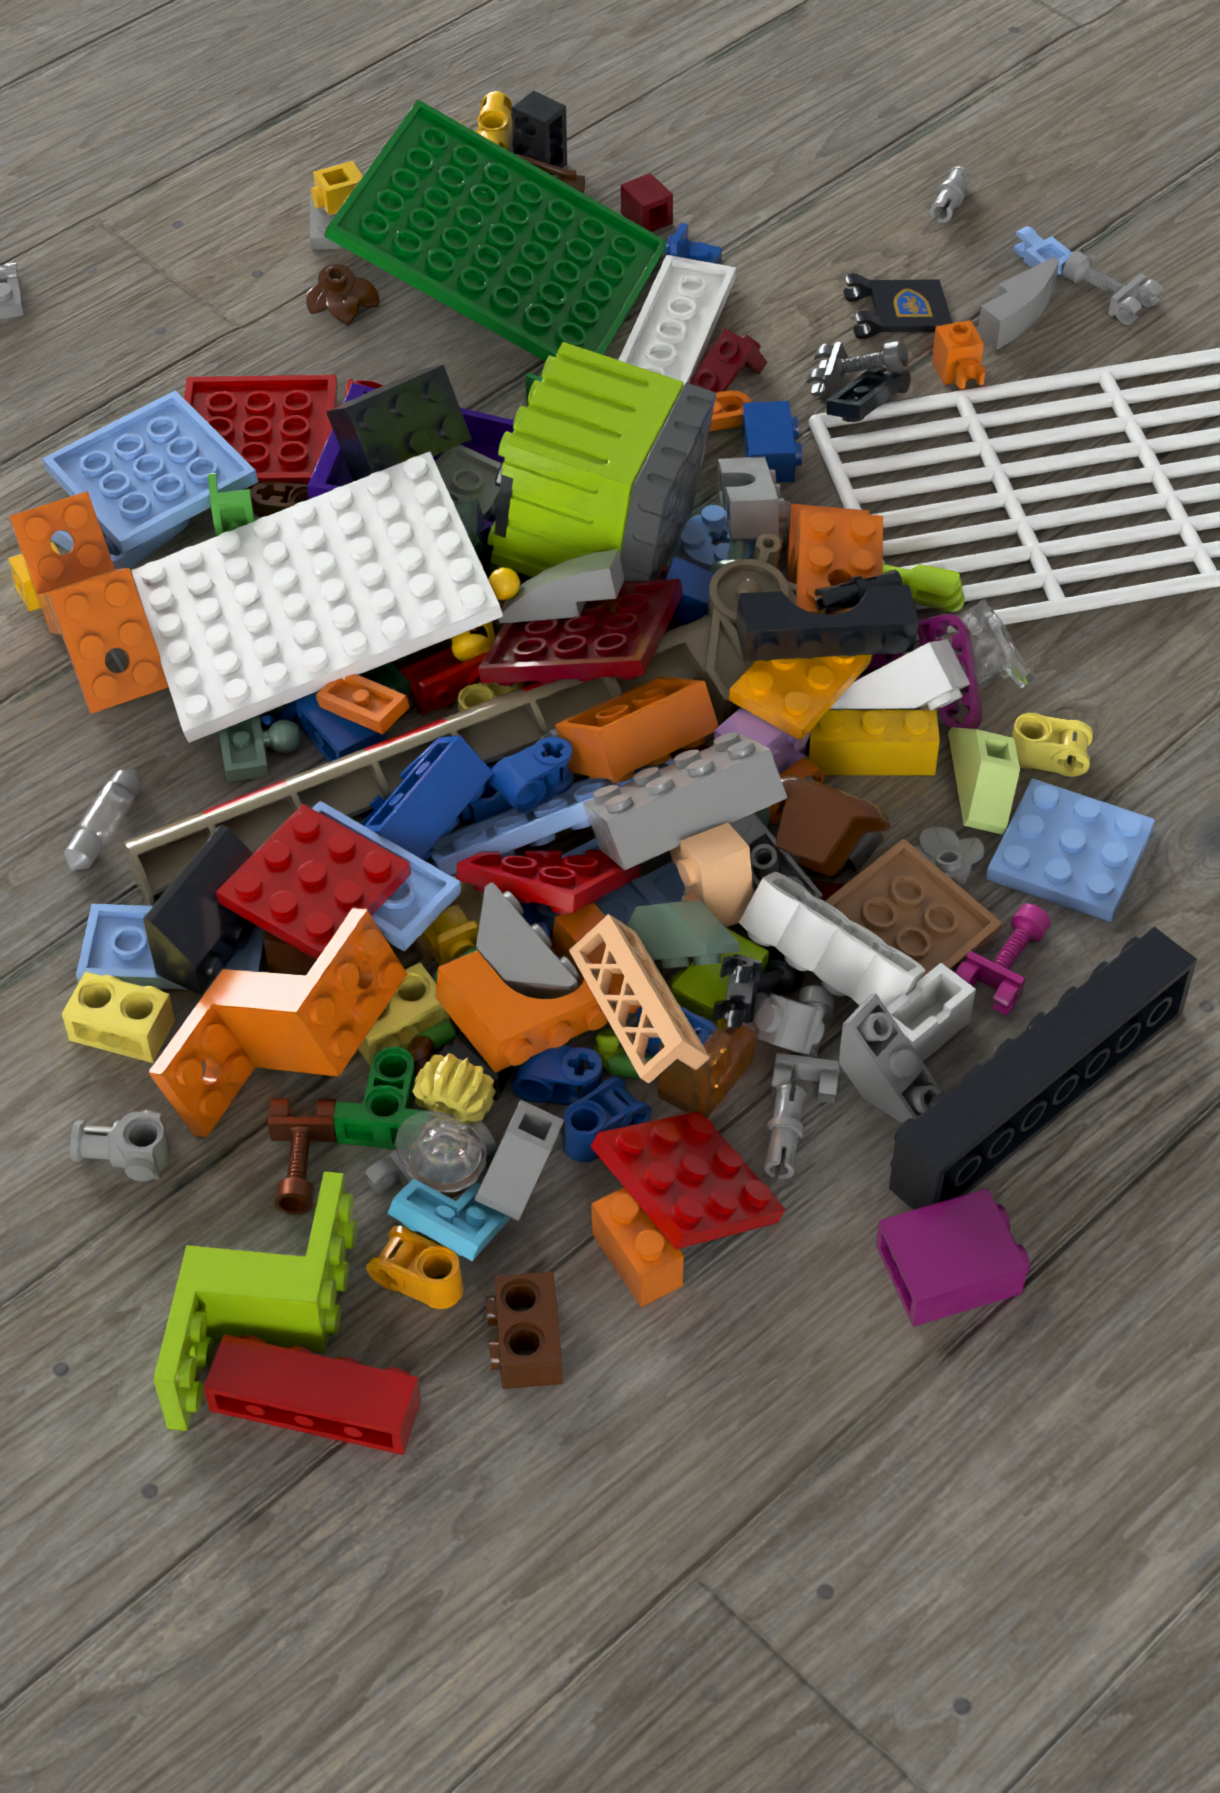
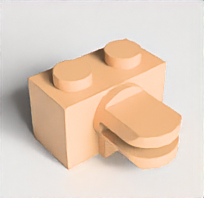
[669,822,754,927]

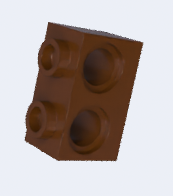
[486,1271,563,1389]

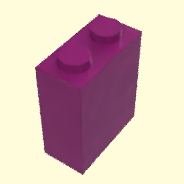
[876,1188,1030,1327]

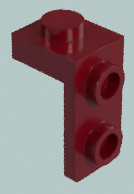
[690,328,768,393]

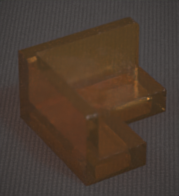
[658,1025,757,1119]

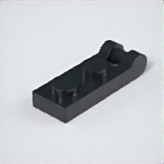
[826,367,911,422]

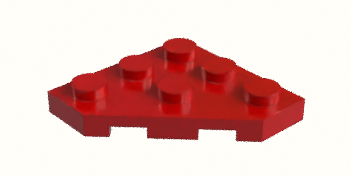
[456,850,641,914]

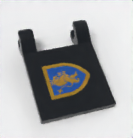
[843,273,953,339]

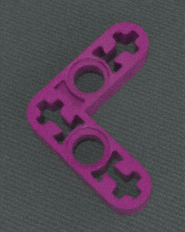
[864,614,983,729]

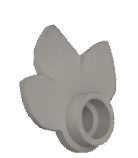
[914,825,984,886]

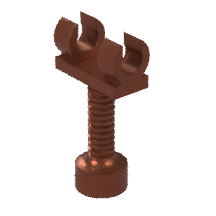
[268,1098,337,1215]

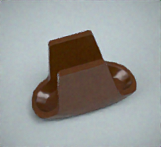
[776,774,890,878]

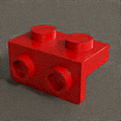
[398,648,487,714]

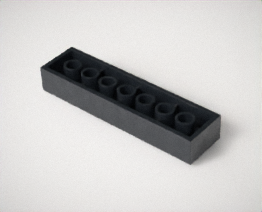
[889,927,1197,1210]

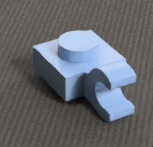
[1013,226,1072,276]

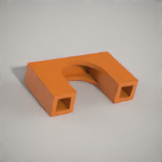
[435,902,642,1073]

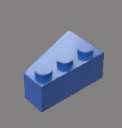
[360,736,493,861]

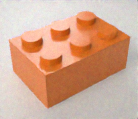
[555,676,719,783]

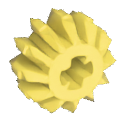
[412,1053,496,1128]

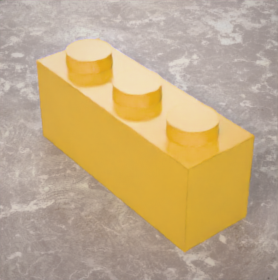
[807,710,940,776]

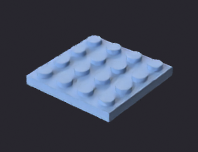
[42,390,258,553]

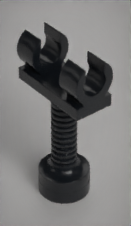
[712,954,804,1027]

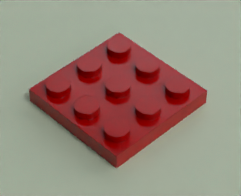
[216,804,411,960]
[590,1111,786,1249]

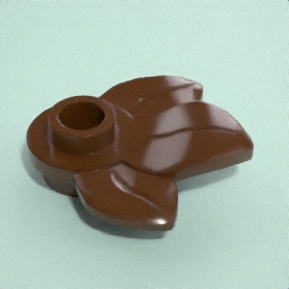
[306,264,379,325]

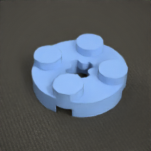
[680,505,757,571]

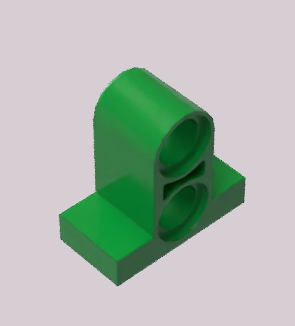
[333,1046,433,1153]

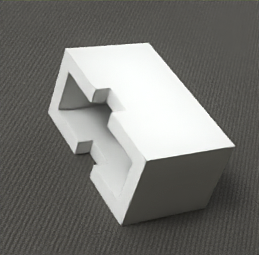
[886,963,976,1061]

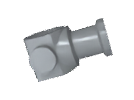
[740,992,824,1055]
[70,1110,170,1182]

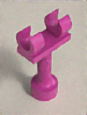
[955,904,1051,1015]

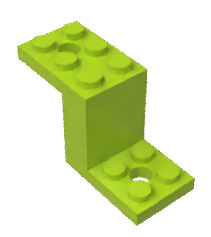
[153,1172,358,1431]

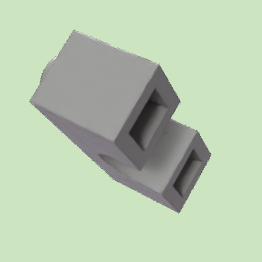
[718,456,786,540]

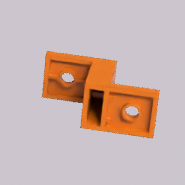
[8,491,169,714]
[786,504,883,614]
[148,908,407,1137]

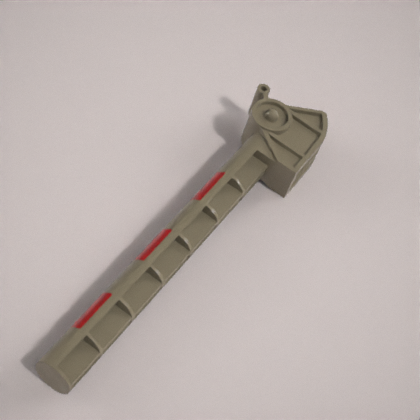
[122,533,796,906]

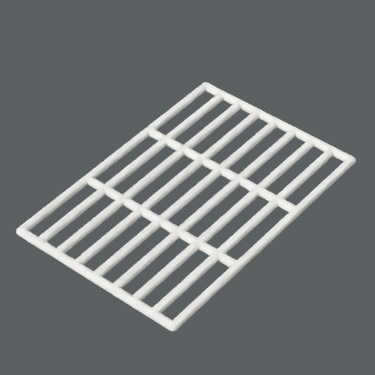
[809,348,1220,641]

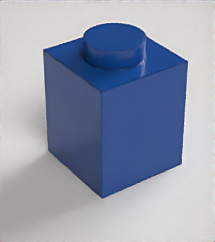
[662,556,714,624]

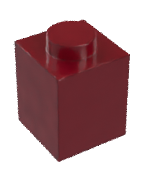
[621,173,673,232]

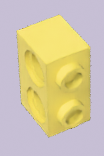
[358,962,450,1067]
[62,971,175,1063]

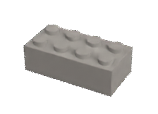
[583,732,787,870]

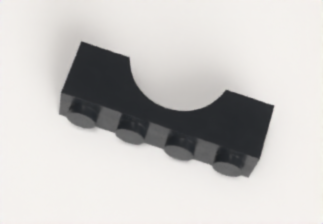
[735,585,919,661]

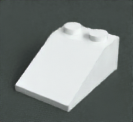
[830,639,970,711]

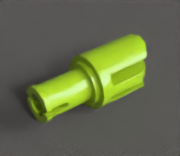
[882,563,965,612]

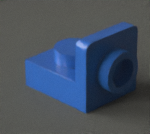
[665,223,722,264]

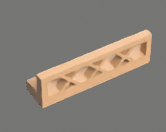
[569,914,710,1083]

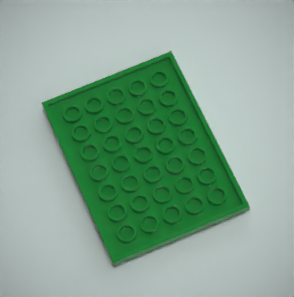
[324,99,667,361]

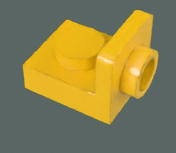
[421,904,479,966]

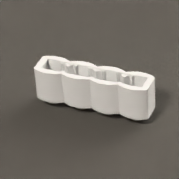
[739,871,926,1007]

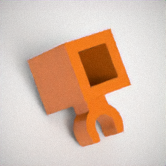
[932,320,985,389]

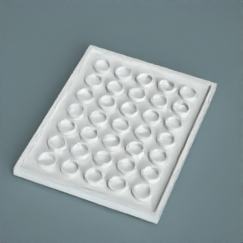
[131,452,503,743]

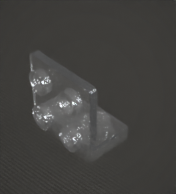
[916,599,1035,694]

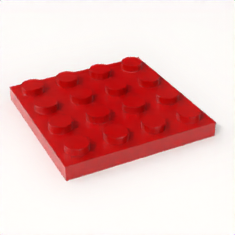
[184,375,338,490]

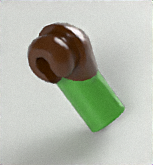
[407,1019,457,1077]

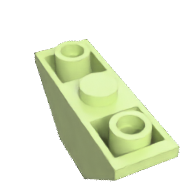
[948,727,1020,835]

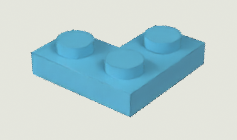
[387,1179,511,1261]

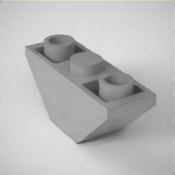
[476,882,580,999]
[839,994,942,1123]
[474,1100,564,1221]

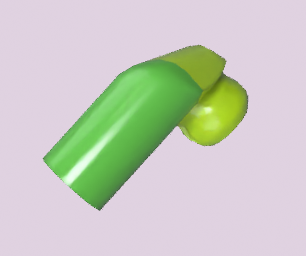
[593,1030,654,1078]

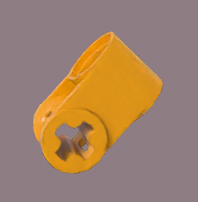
[366,1226,464,1309]

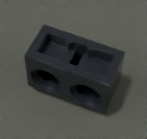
[511,91,567,176]

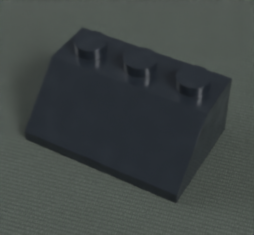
[143,824,257,995]

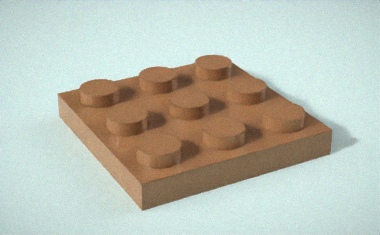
[825,838,1003,978]

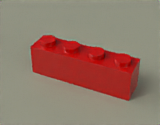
[204,1334,421,1455]

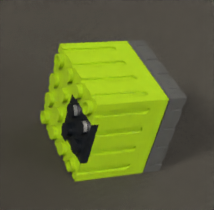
[487,342,717,582]

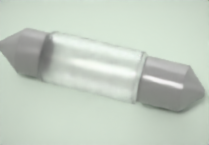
[63,768,141,870]

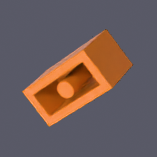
[591,1187,684,1307]

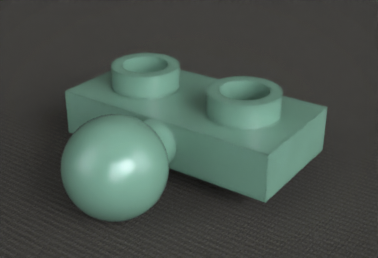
[219,715,301,782]

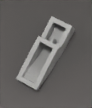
[978,257,1059,350]
[498,549,624,623]

